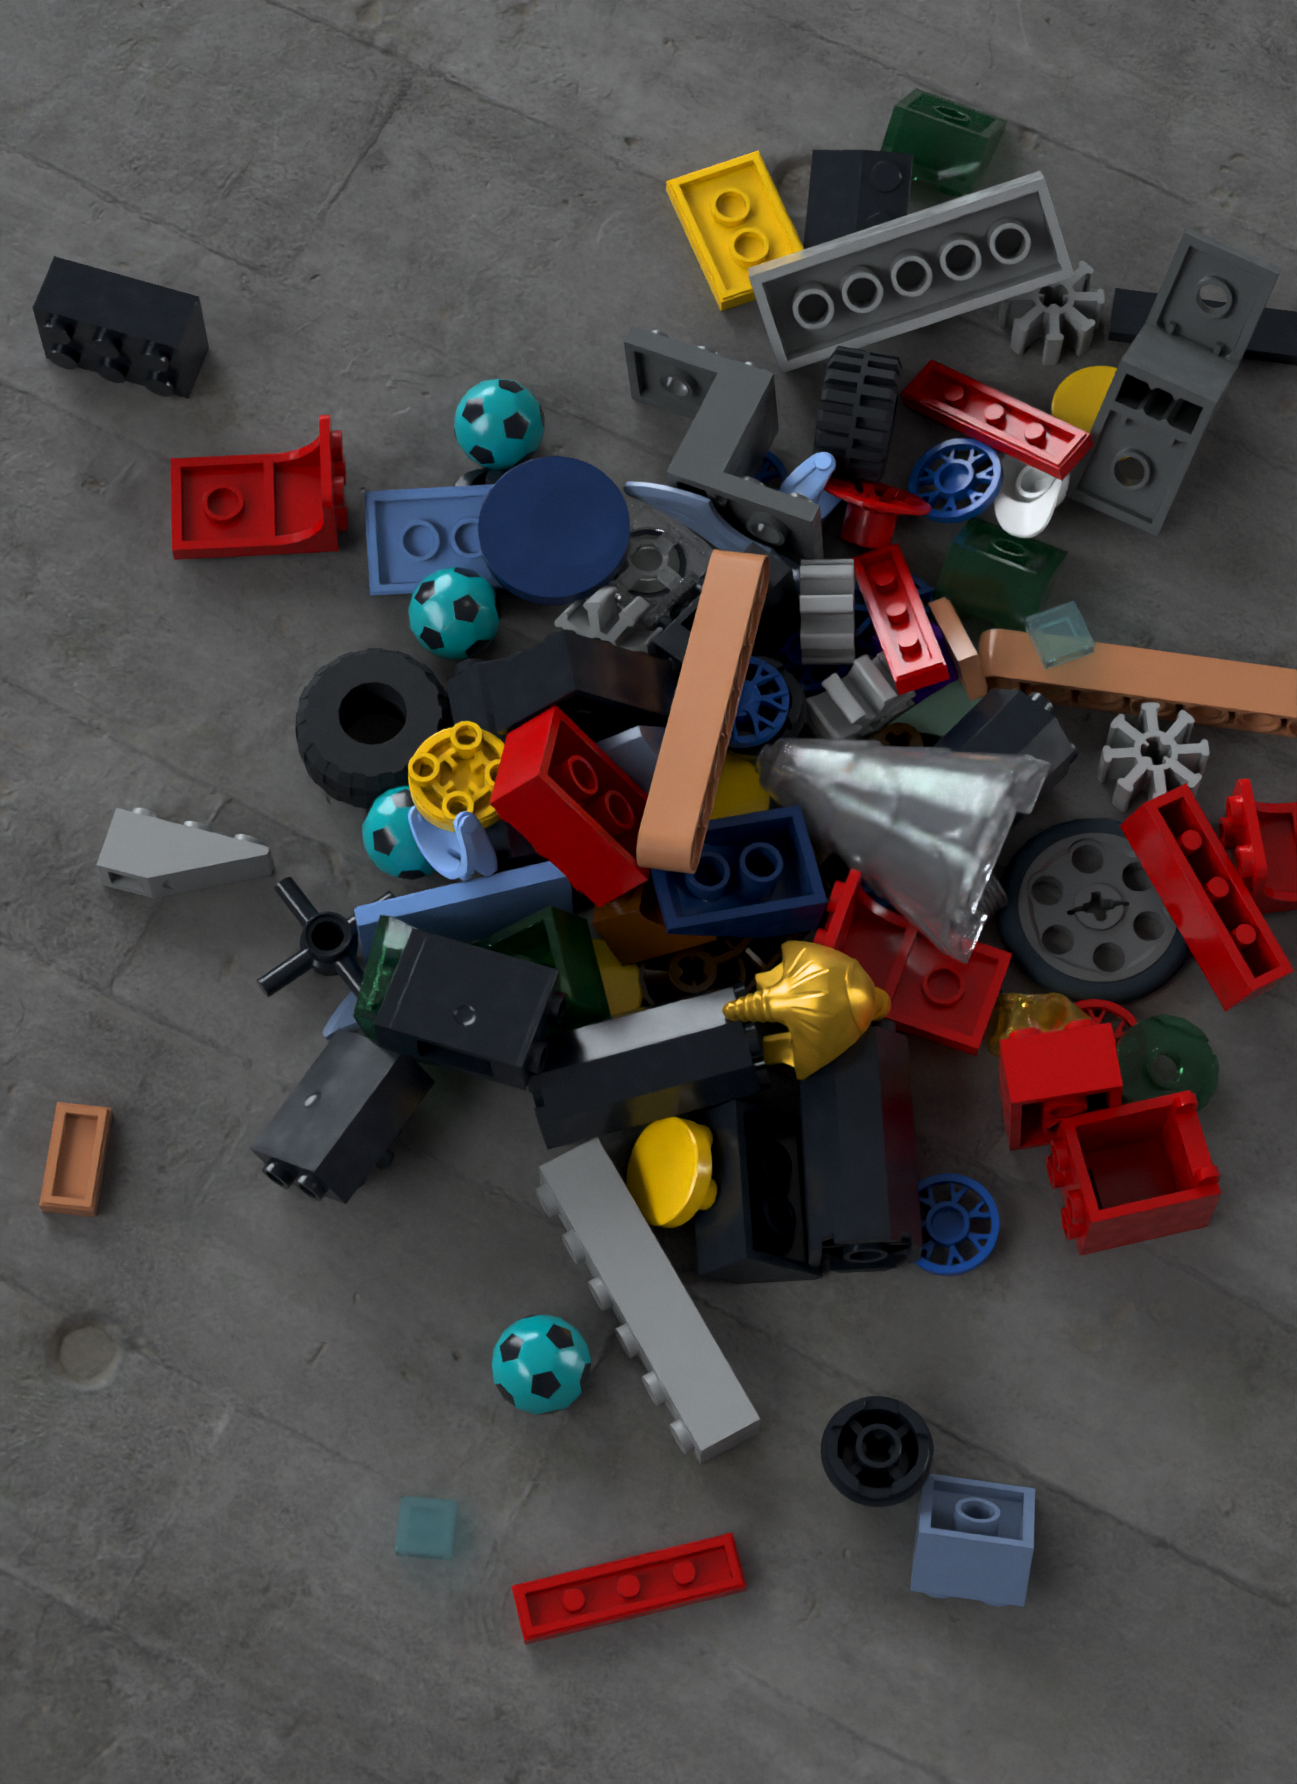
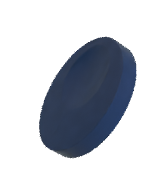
[478,456,631,605]

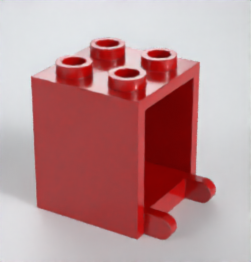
[1045,1090,1221,1256]

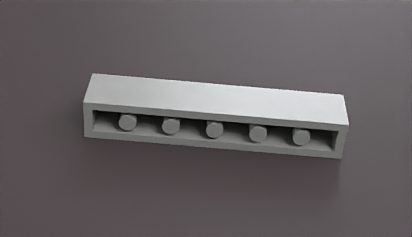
[535,1137,760,1465]

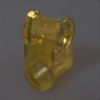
[987,992,1092,1058]

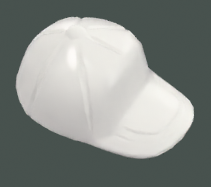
[992,452,1070,539]

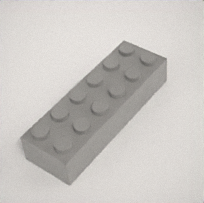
[748,171,1075,374]

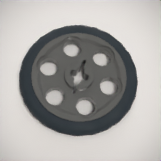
[997,818,1190,1005]

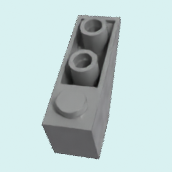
[96,808,274,898]

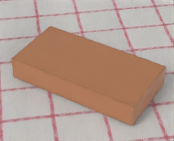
[928,597,988,701]
[39,1102,113,1217]

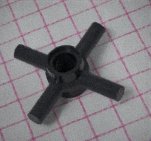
[256,877,395,1012]

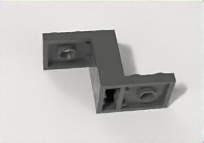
[1066,227,1282,537]
[623,326,824,566]

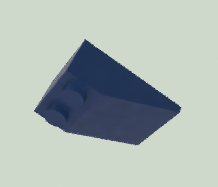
[650,805,827,938]

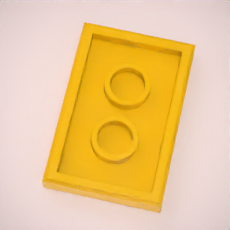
[666,150,804,311]

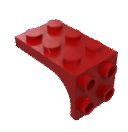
[170,414,348,560]
[1218,778,1297,914]
[813,868,1013,1056]

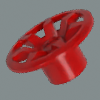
[823,477,932,549]

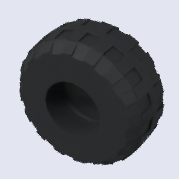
[295,648,453,809]

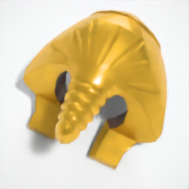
[722,941,891,1080]

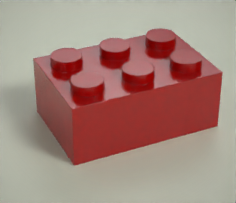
[490,705,650,908]
[999,1019,1123,1151]

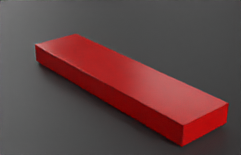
[900,359,1093,481]
[851,543,950,695]
[511,1532,747,1645]

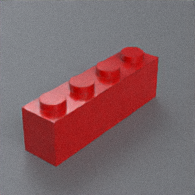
[1119,783,1294,1012]

